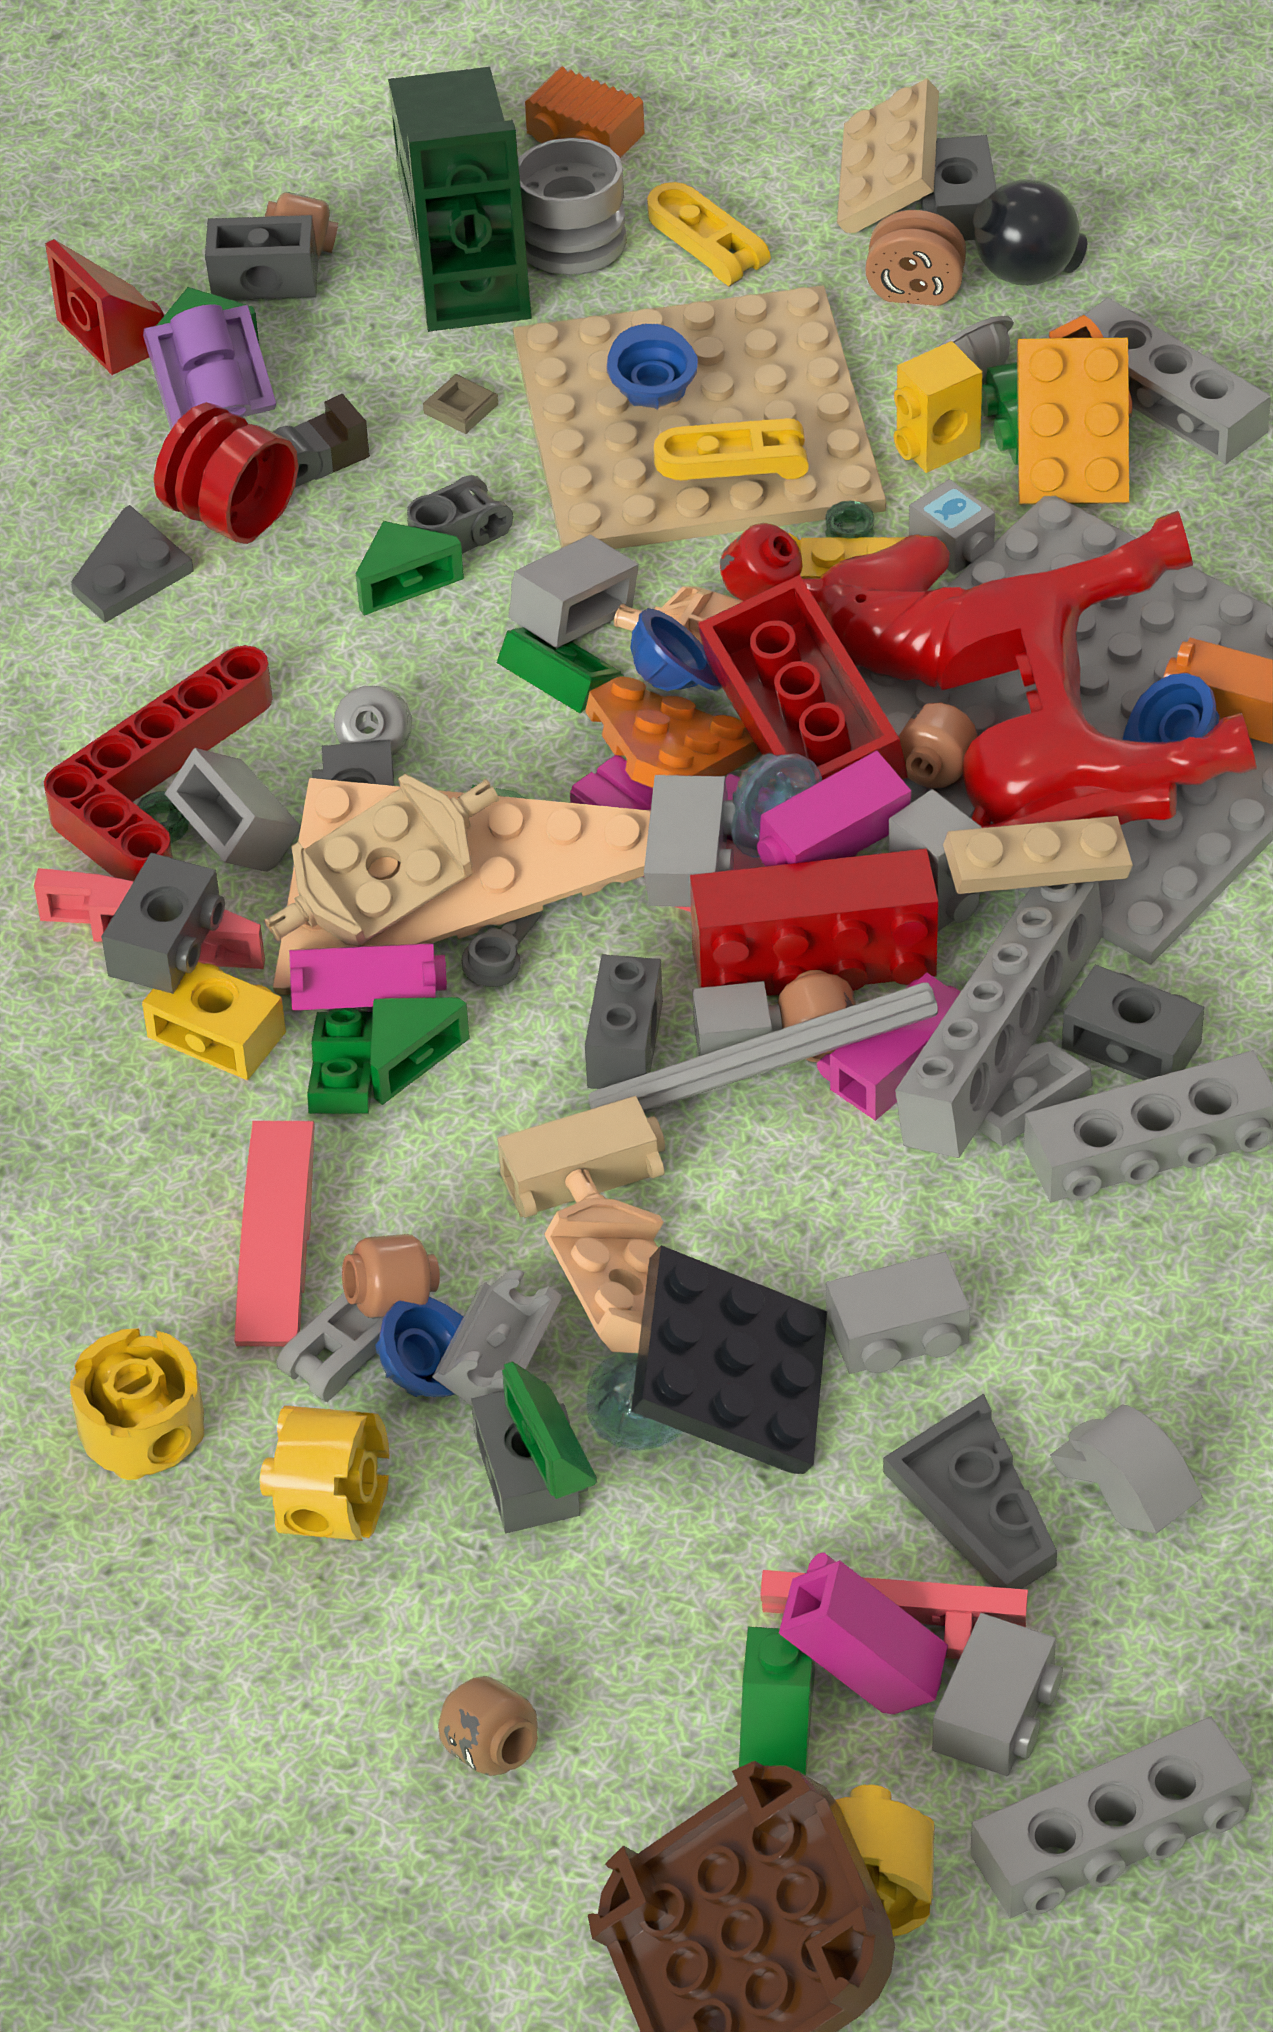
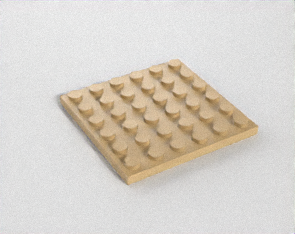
[513,285,886,549]

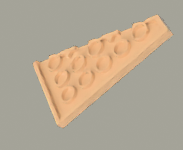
[273,778,651,995]

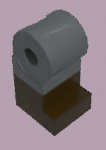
[272,393,370,487]

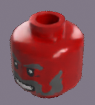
[719,523,803,601]

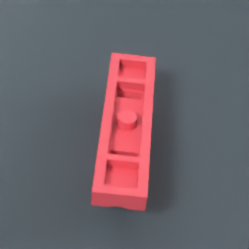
[760,1570,1028,1659]

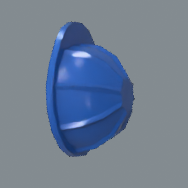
[607,324,698,410]
[630,608,722,691]
[1122,673,1219,742]
[375,1297,464,1397]

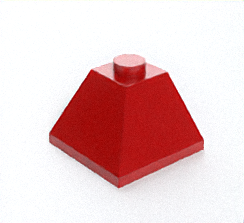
[45,239,164,375]

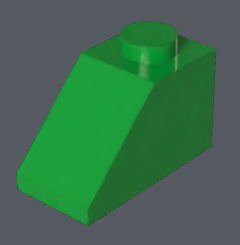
[739,1626,815,1775]

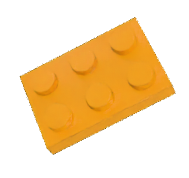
[1017,338,1129,505]

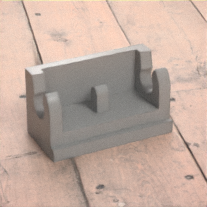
[432,1270,563,1406]

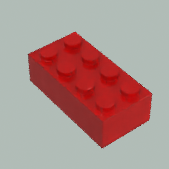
[697,575,908,796]
[690,849,938,996]

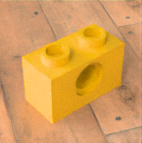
[894,341,982,473]
[142,962,286,1081]

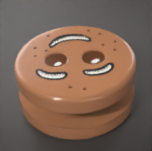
[865,210,966,306]

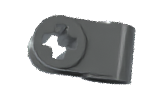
[407,475,514,554]

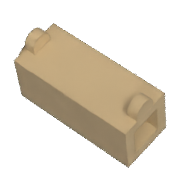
[497,1096,665,1218]

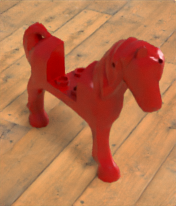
[803,510,1257,828]

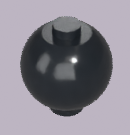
[973,179,1088,286]

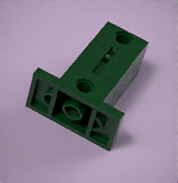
[388,67,532,332]

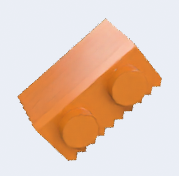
[525,66,645,158]

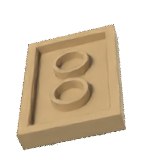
[837,78,939,233]

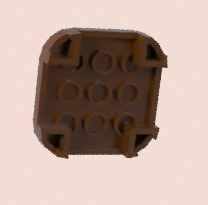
[588,1761,895,2032]

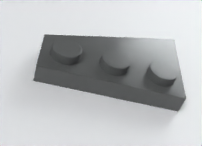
[883,1393,1057,1589]

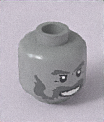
[334,686,412,755]

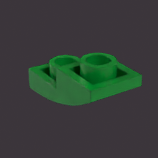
[307,1008,373,1114]

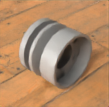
[518,138,627,275]

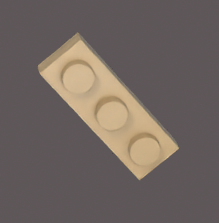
[943,816,1133,894]

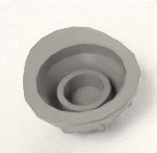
[938,316,1014,384]

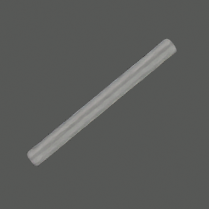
[588,982,938,1112]

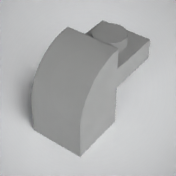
[1050,1404,1203,1534]

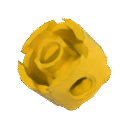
[70,1328,204,1480]
[260,1406,390,1541]
[836,1785,935,1937]

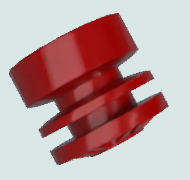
[154,402,299,544]

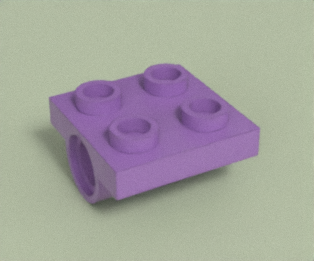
[143,304,276,430]

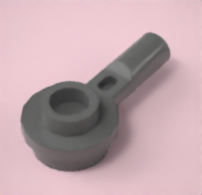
[461,911,543,987]

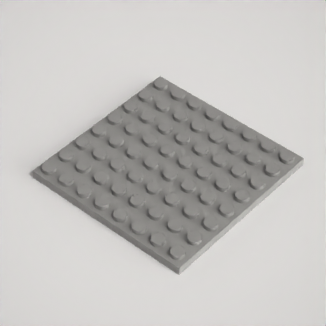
[858,496,1273,965]

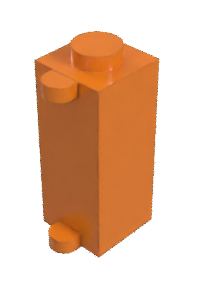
[1163,637,1273,744]

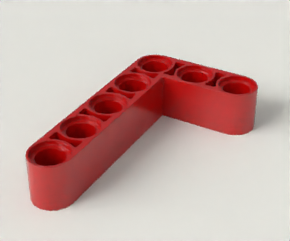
[44,645,273,881]

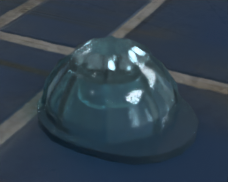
[731,753,822,858]
[587,1353,683,1450]

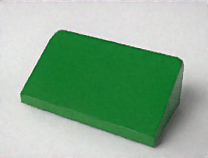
[496,627,624,714]
[502,1361,597,1499]

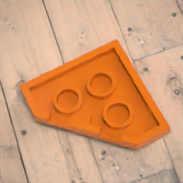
[585,677,759,788]

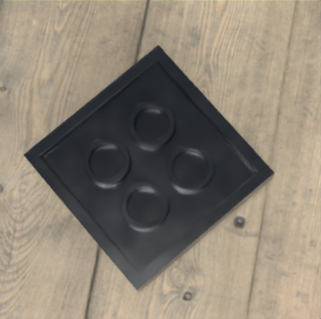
[631,1245,827,1474]

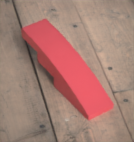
[34,868,265,969]
[234,1121,315,1347]

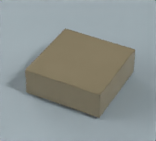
[423,374,498,434]

